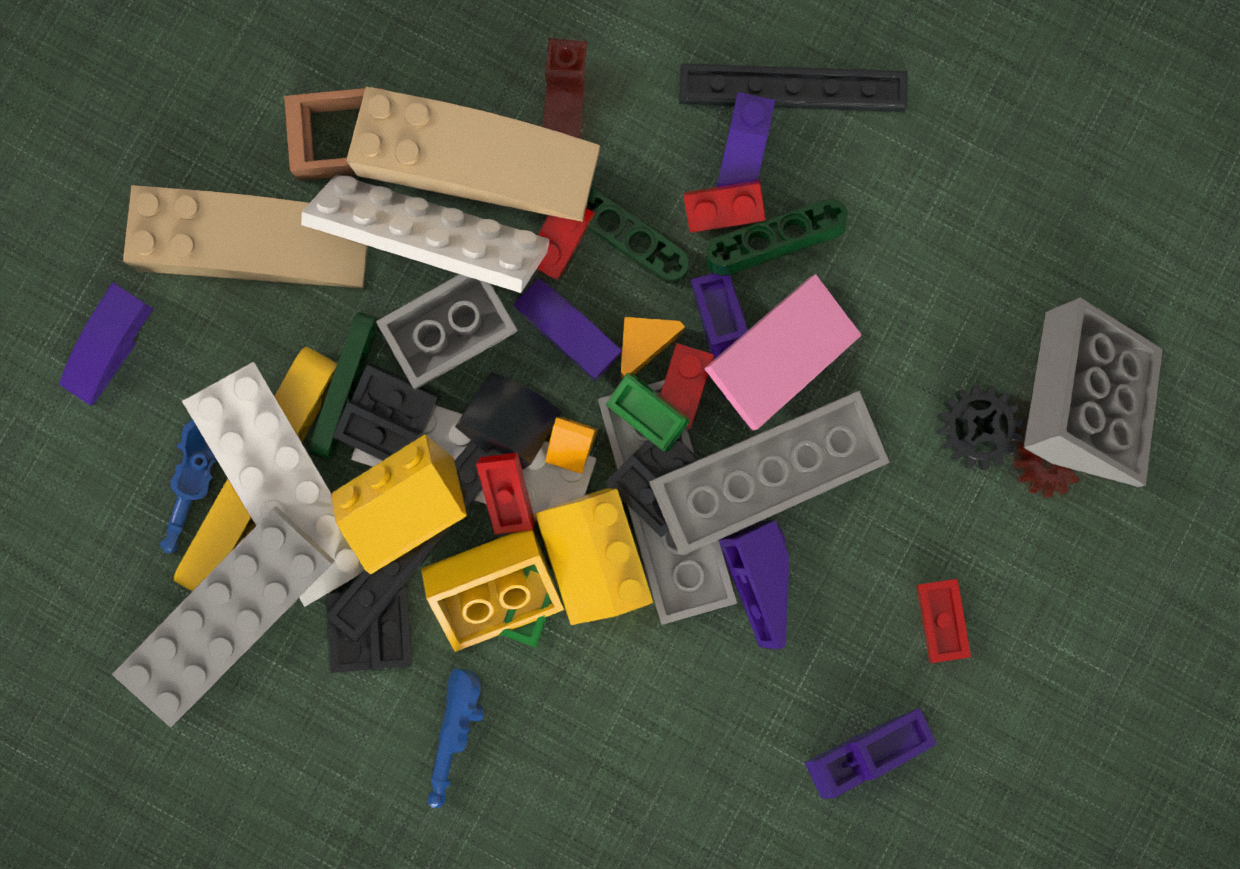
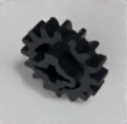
[936,384,1024,470]

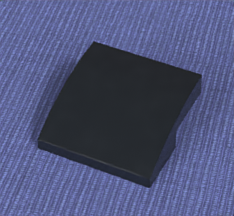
[333,363,441,461]
[455,372,562,470]
[605,438,699,538]
[325,588,412,673]

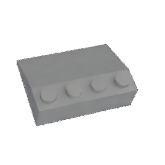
[1024,298,1163,487]

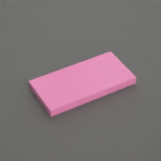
[704,274,861,431]

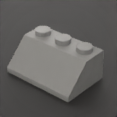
[376,274,518,390]

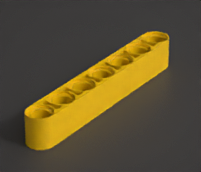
[173,347,338,591]

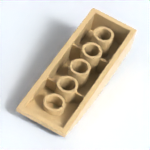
[346,87,600,222]
[123,185,368,289]

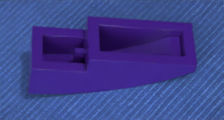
[691,273,748,399]
[513,278,622,382]
[59,282,154,406]
[804,708,937,799]

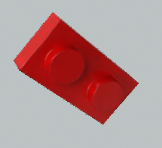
[684,180,766,233]
[537,207,596,280]
[660,343,714,430]
[476,452,535,534]
[916,579,971,663]

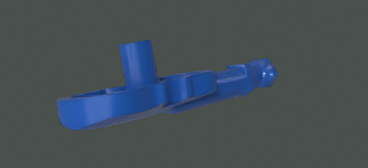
[160,420,217,554]
[428,668,484,808]

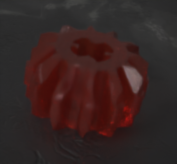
[1014,445,1080,498]

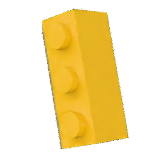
[331,434,467,574]
[534,488,654,625]
[421,529,564,652]

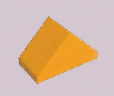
[621,317,685,379]
[545,417,599,474]

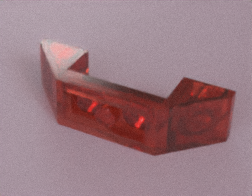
[542,38,587,139]

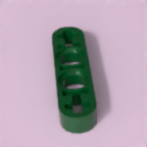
[587,187,689,284]
[706,199,848,276]
[310,312,378,460]

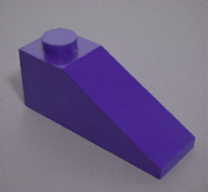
[717,92,776,187]
[719,520,789,649]

